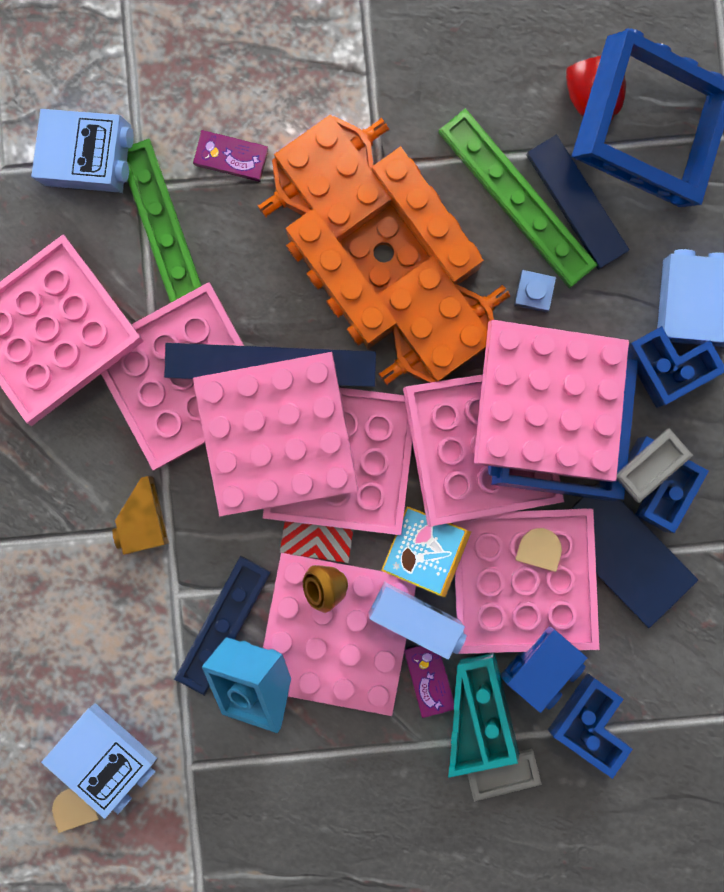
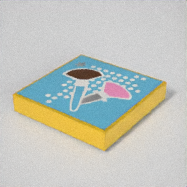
[381,506,471,597]

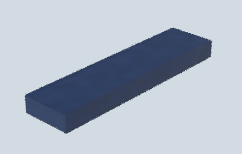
[526,134,630,270]
[174,556,271,696]

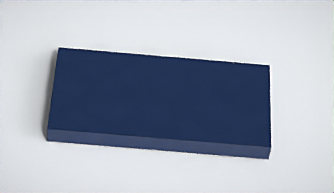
[570,480,698,628]

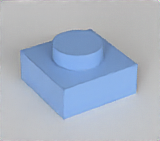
[514,270,556,312]

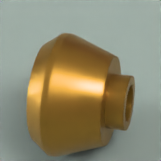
[303,565,348,613]

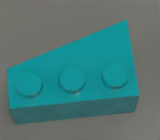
[448,653,520,778]

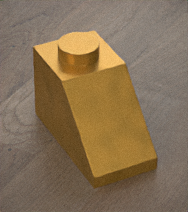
[112,476,169,555]

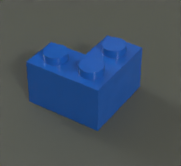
[628,326,724,408]
[628,436,709,533]
[500,626,587,713]
[548,673,633,779]

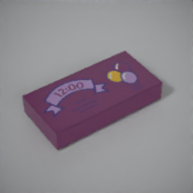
[193,130,269,182]
[404,645,454,718]

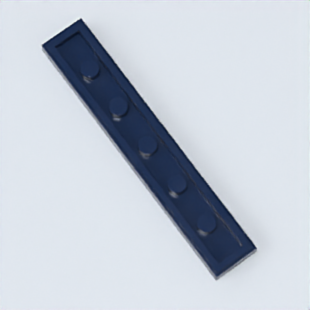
[164,343,376,387]

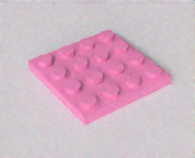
[0,234,144,426]
[101,282,244,471]
[474,320,629,482]
[193,352,358,517]
[403,374,564,527]
[263,387,412,535]
[453,508,600,654]
[263,553,416,716]

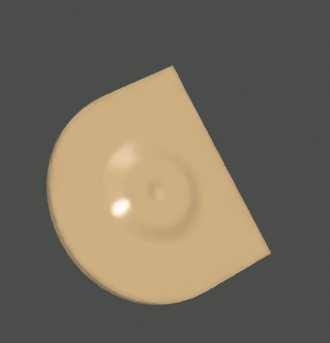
[515,528,562,572]
[52,789,98,833]

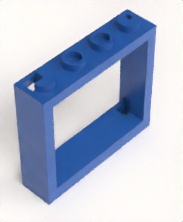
[571,28,724,207]
[488,359,638,501]

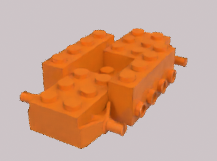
[257,114,511,385]

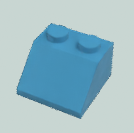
[202,637,291,733]

